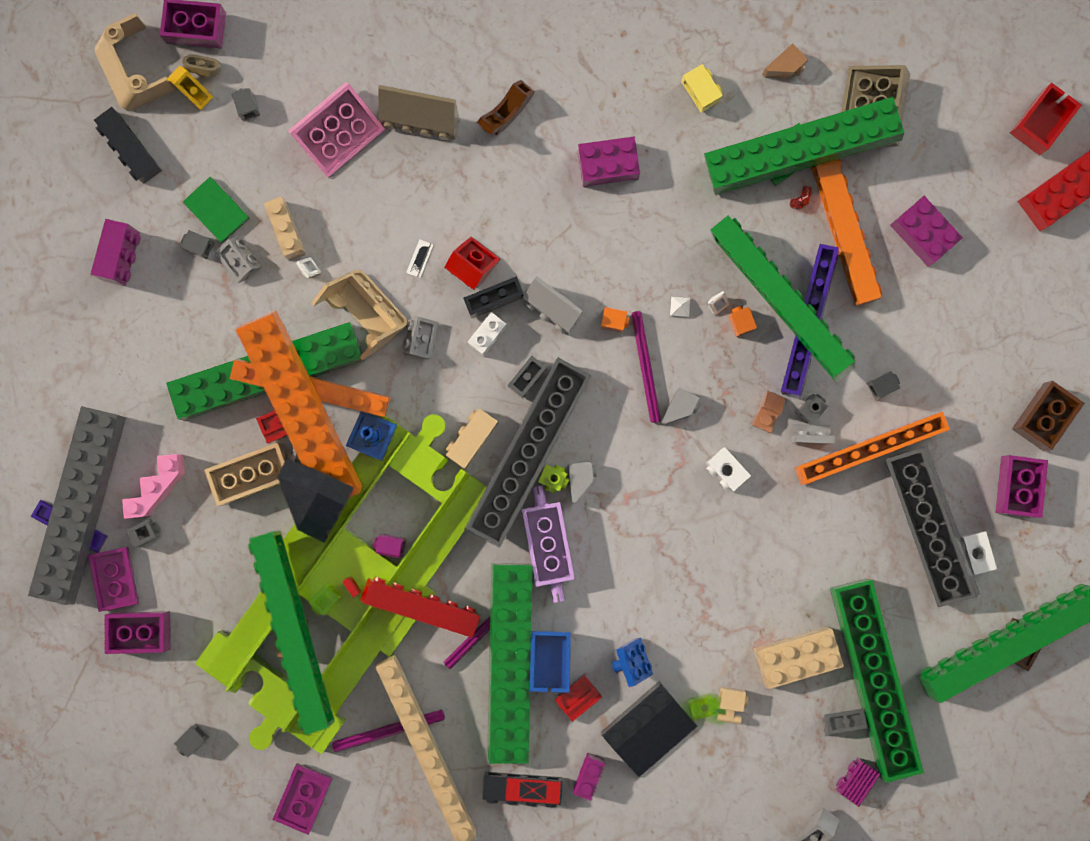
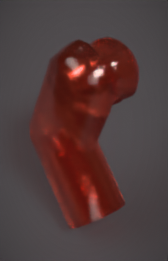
[790,186,812,210]

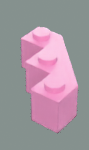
[122,454,185,519]

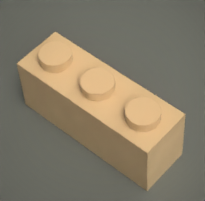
[264,196,306,260]
[446,408,499,469]

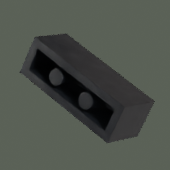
[463,276,524,319]

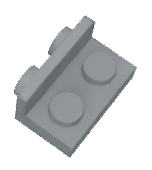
[215,237,261,283]
[402,316,438,359]
[791,424,835,445]

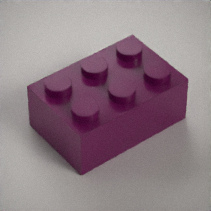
[160,0,226,49]
[578,136,640,187]
[890,195,963,267]
[91,218,141,286]
[995,455,1048,518]
[104,611,171,654]

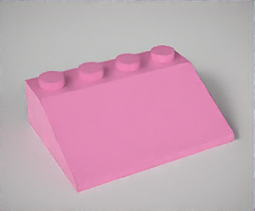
[288,82,385,177]

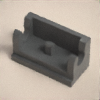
[822,709,868,735]

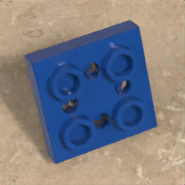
[346,411,397,461]
[612,637,653,687]

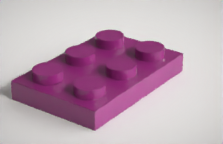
[88,547,139,612]
[272,763,333,835]

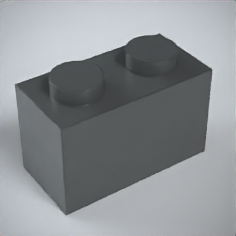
[508,356,547,399]

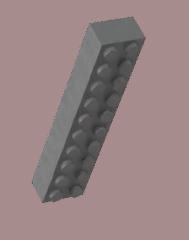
[464,357,591,547]
[28,406,126,605]

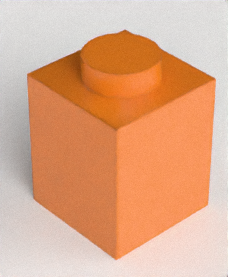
[728,306,757,337]
[600,307,630,333]

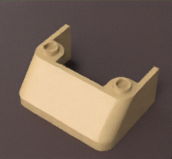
[95,13,176,111]
[311,270,407,360]

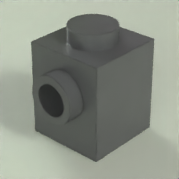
[795,394,828,425]

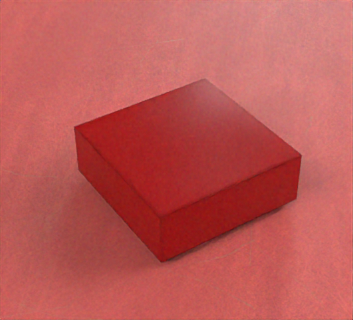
[342,577,362,598]

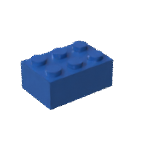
[530,631,571,692]

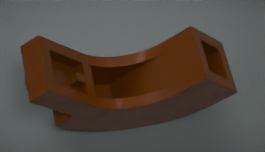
[477,80,535,136]

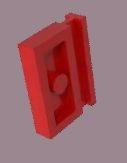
[256,410,288,444]
[554,674,602,722]

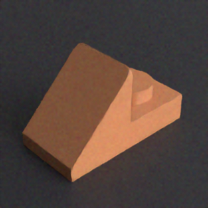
[752,391,785,433]

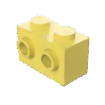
[681,64,723,113]

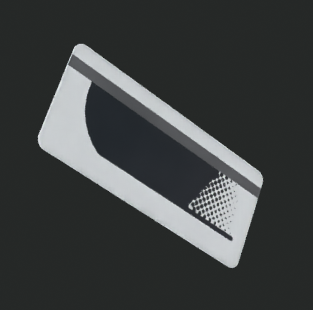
[407,240,433,278]

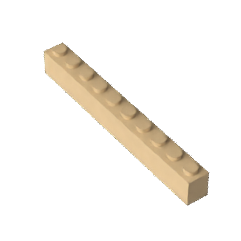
[376,654,477,841]

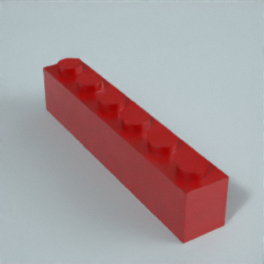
[360,576,480,638]

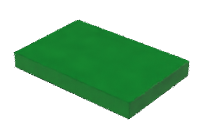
[183,177,250,244]

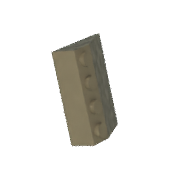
[842,65,910,147]
[378,85,459,140]

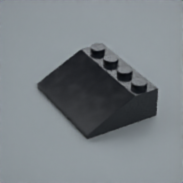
[601,681,697,777]

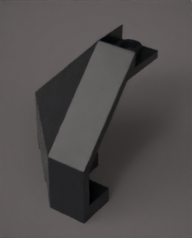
[277,458,354,543]

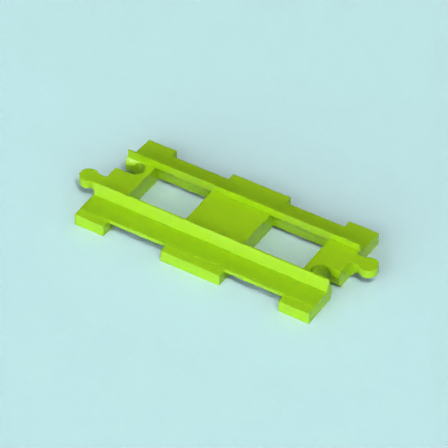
[195,414,487,755]

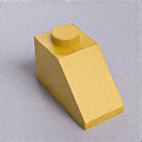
[167,66,213,110]

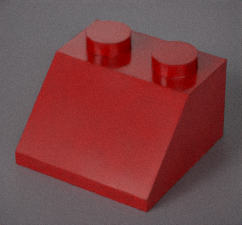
[444,237,500,290]

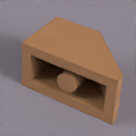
[762,43,808,78]

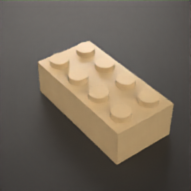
[204,443,288,506]
[754,627,844,689]

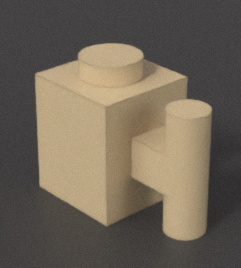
[717,686,748,724]

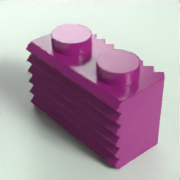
[373,534,406,558]
[573,753,605,801]
[836,758,881,807]

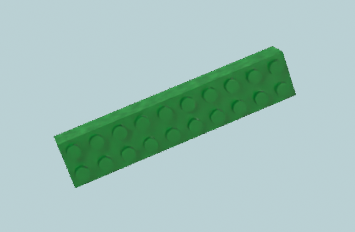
[704,97,905,195]
[710,215,856,383]
[166,322,365,421]
[248,531,335,735]
[487,563,532,764]
[830,578,924,783]
[917,584,1090,704]

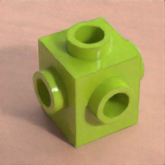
[538,464,570,493]

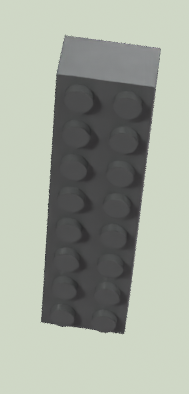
[886,445,980,608]

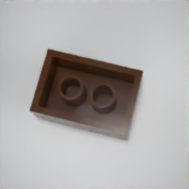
[1012,381,1085,451]

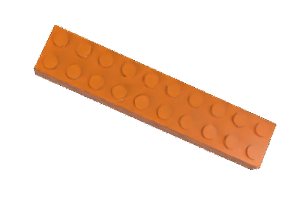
[235,310,363,498]

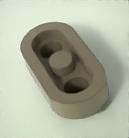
[182,54,221,77]

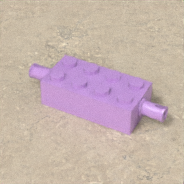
[522,486,575,603]

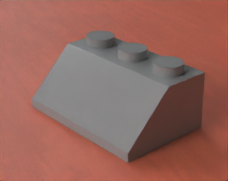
[523,276,583,335]

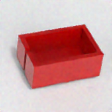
[1010,82,1082,156]

